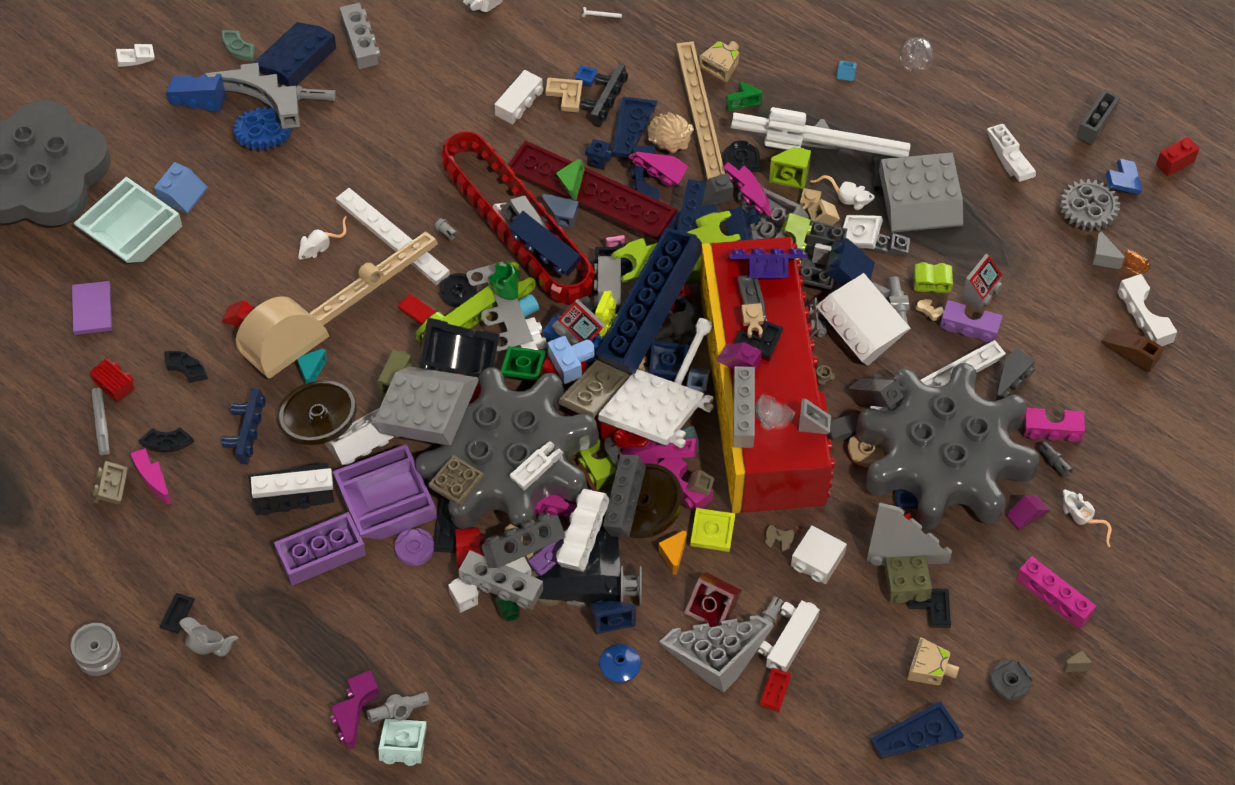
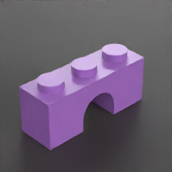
[940,300,1003,342]

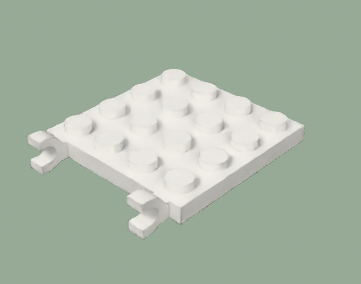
[598,369,714,448]

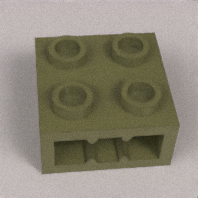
[378,350,414,401]
[884,555,932,603]

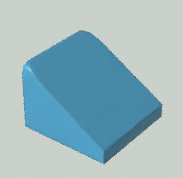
[837,61,857,81]

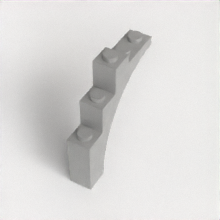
[205,63,300,129]

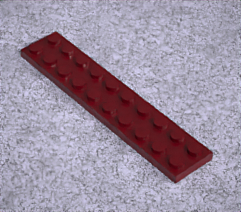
[508,140,677,241]

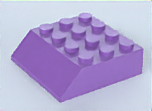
[333,444,437,540]

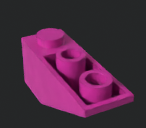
[629,152,688,187]

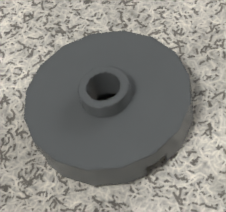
[991,660,1032,700]

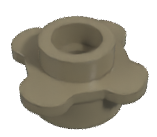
[815,365,835,385]

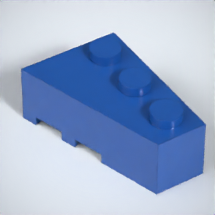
[166,74,226,112]

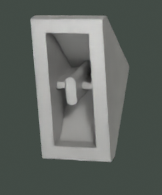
[1093,231,1125,269]
[798,398,831,434]

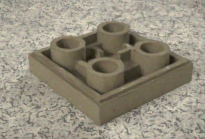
[428,455,485,507]

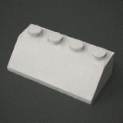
[325,408,399,465]

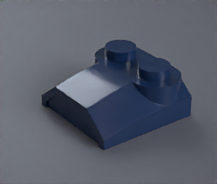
[648,340,689,382]

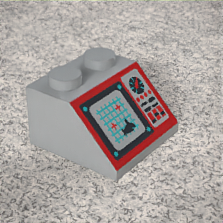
[961,254,1002,310]
[552,299,605,346]

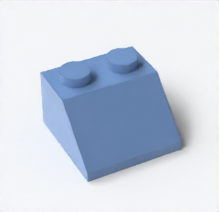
[154,162,208,214]

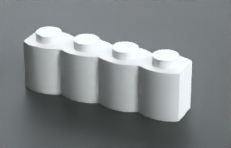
[556,489,609,572]

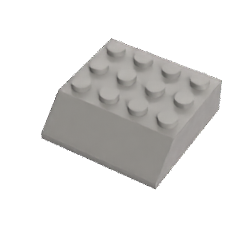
[879,152,963,233]
[374,366,479,446]

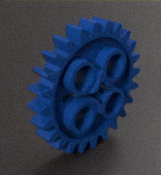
[233,106,292,151]

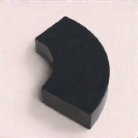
[165,351,208,383]
[138,427,194,452]

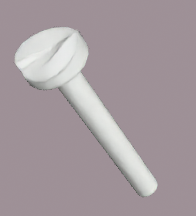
[582,7,622,18]

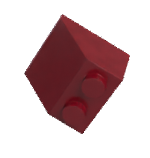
[684,572,742,627]

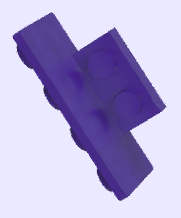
[728,248,808,278]

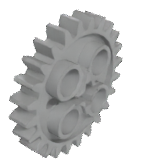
[1060,179,1120,231]

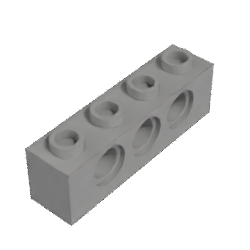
[339,2,381,69]
[733,366,755,448]
[459,550,543,610]

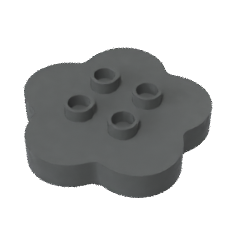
[0,100,111,226]

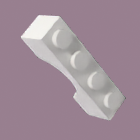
[1118,274,1177,346]
[448,557,532,613]

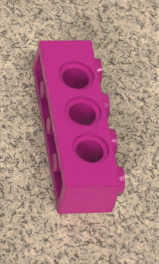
[1016,556,1096,630]

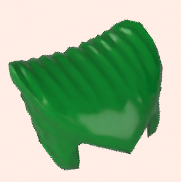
[488,261,521,300]

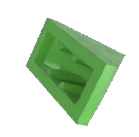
[556,159,585,200]

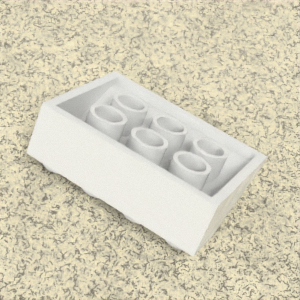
[816,273,911,366]

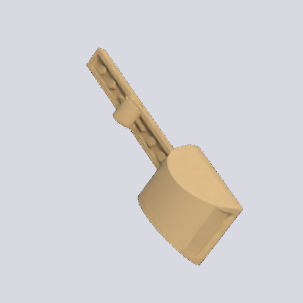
[236,231,438,378]

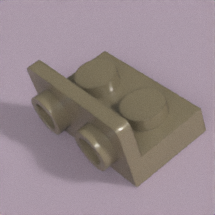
[91,461,128,505]

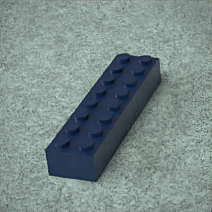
[595,227,703,374]

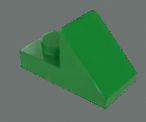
[726,81,762,111]

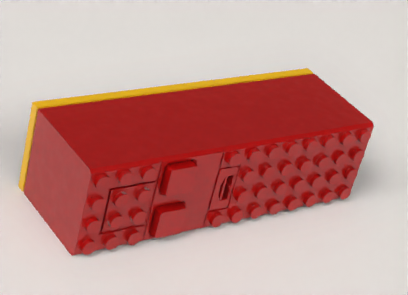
[699,237,835,514]

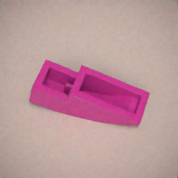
[131,448,172,504]

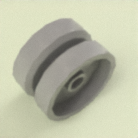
[70,623,122,676]

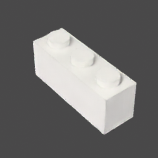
[495,70,543,124]

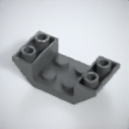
[799,221,848,289]

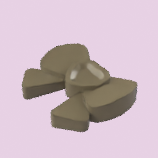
[765,525,794,552]

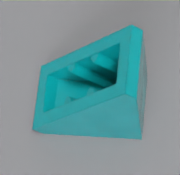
[297,349,328,384]

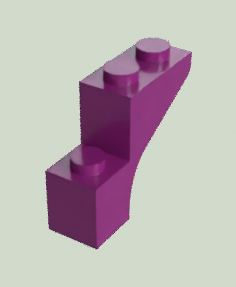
[330,670,380,750]

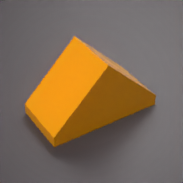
[658,531,687,575]

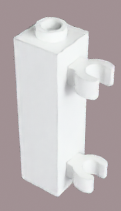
[757,600,820,672]

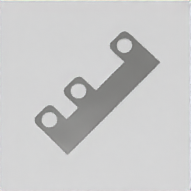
[466,261,534,351]

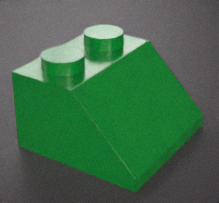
[501,346,546,380]

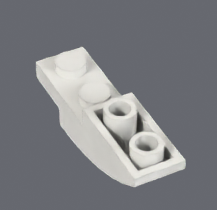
[987,124,1036,182]

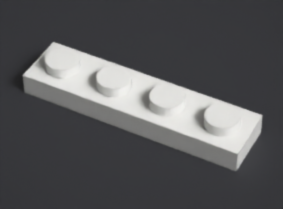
[251,468,333,498]

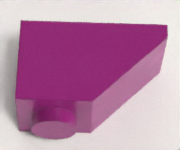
[716,342,762,371]

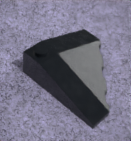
[538,530,621,603]

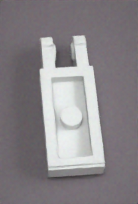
[510,441,563,491]

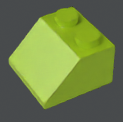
[769,147,811,189]

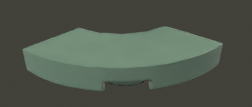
[222,30,255,62]

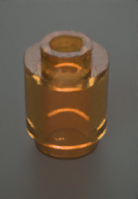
[1123,249,1151,274]

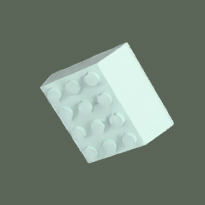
[74,177,182,263]

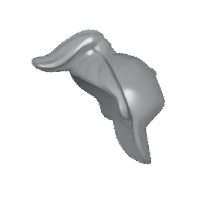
[179,617,238,656]

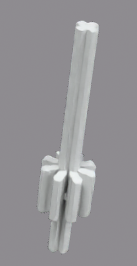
[731,107,910,157]

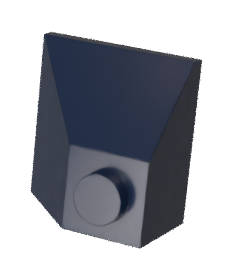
[590,600,636,635]

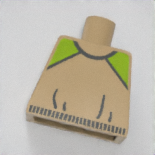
[699,41,739,83]
[907,638,959,685]

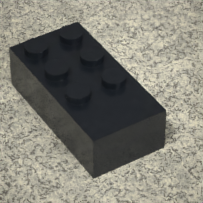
[248,463,334,515]

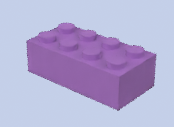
[274,512,366,586]

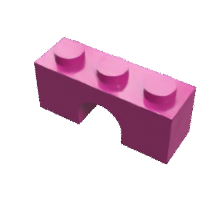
[1023,408,1085,442]
[658,458,714,513]

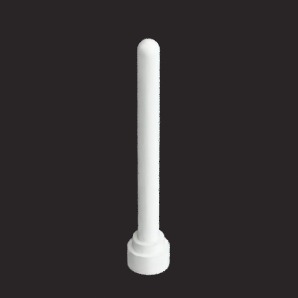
[674,318,713,385]

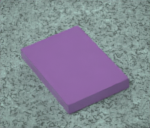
[72,281,112,335]

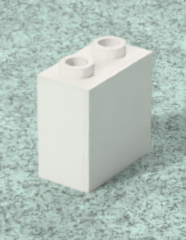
[791,526,847,584]

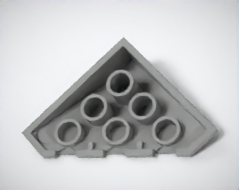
[738,187,809,240]
[867,503,952,566]
[659,615,774,692]

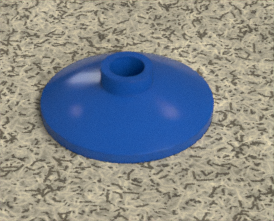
[600,644,641,683]

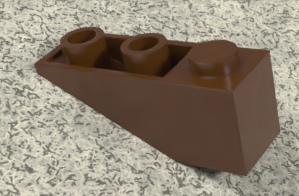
[1101,329,1164,372]

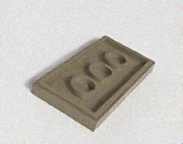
[558,360,630,418]

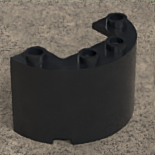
[418,318,500,381]

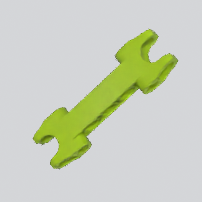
[611,211,741,283]
[416,262,536,342]

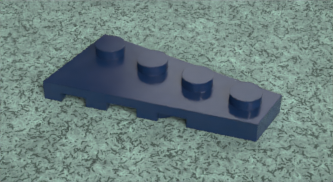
[612,97,657,159]
[870,701,964,759]

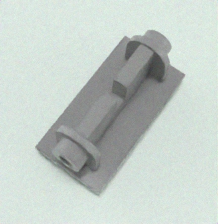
[806,297,827,338]

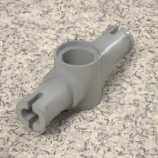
[887,276,909,324]
[367,692,429,723]

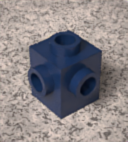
[585,139,612,170]

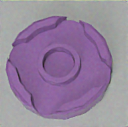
[395,528,434,566]

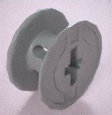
[621,566,642,606]

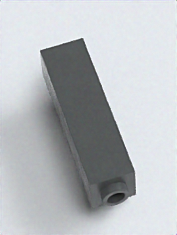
[848,374,909,408]

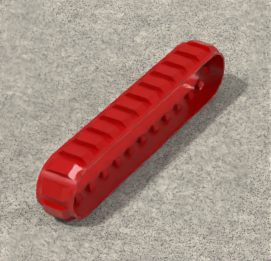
[441,131,595,305]

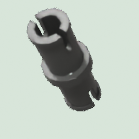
[1039,441,1073,477]

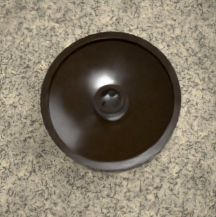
[279,380,357,445]
[607,463,684,538]

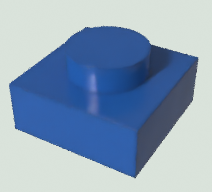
[575,65,597,87]

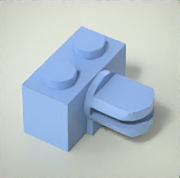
[547,336,595,384]

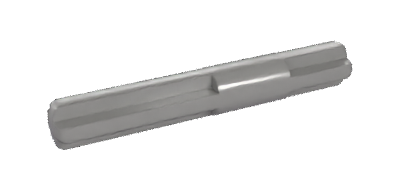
[91,388,110,456]

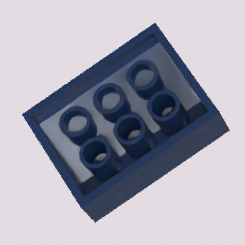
[253,22,336,87]

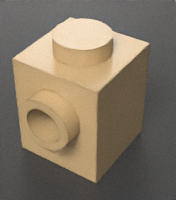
[808,199,840,225]

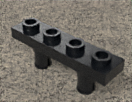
[581,63,628,127]

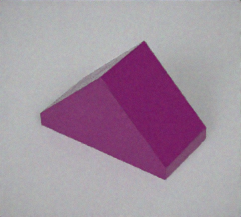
[1006,495,1050,531]

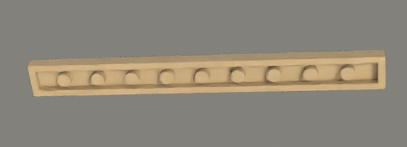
[676,41,725,180]

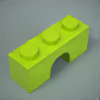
[781,213,812,264]
[573,440,617,490]

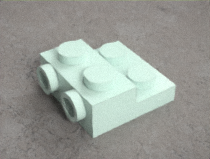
[379,719,427,766]

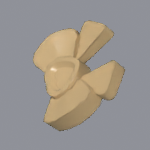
[915,299,944,321]

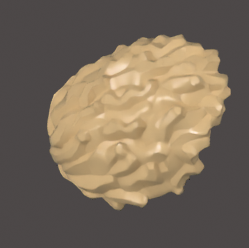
[648,112,694,153]

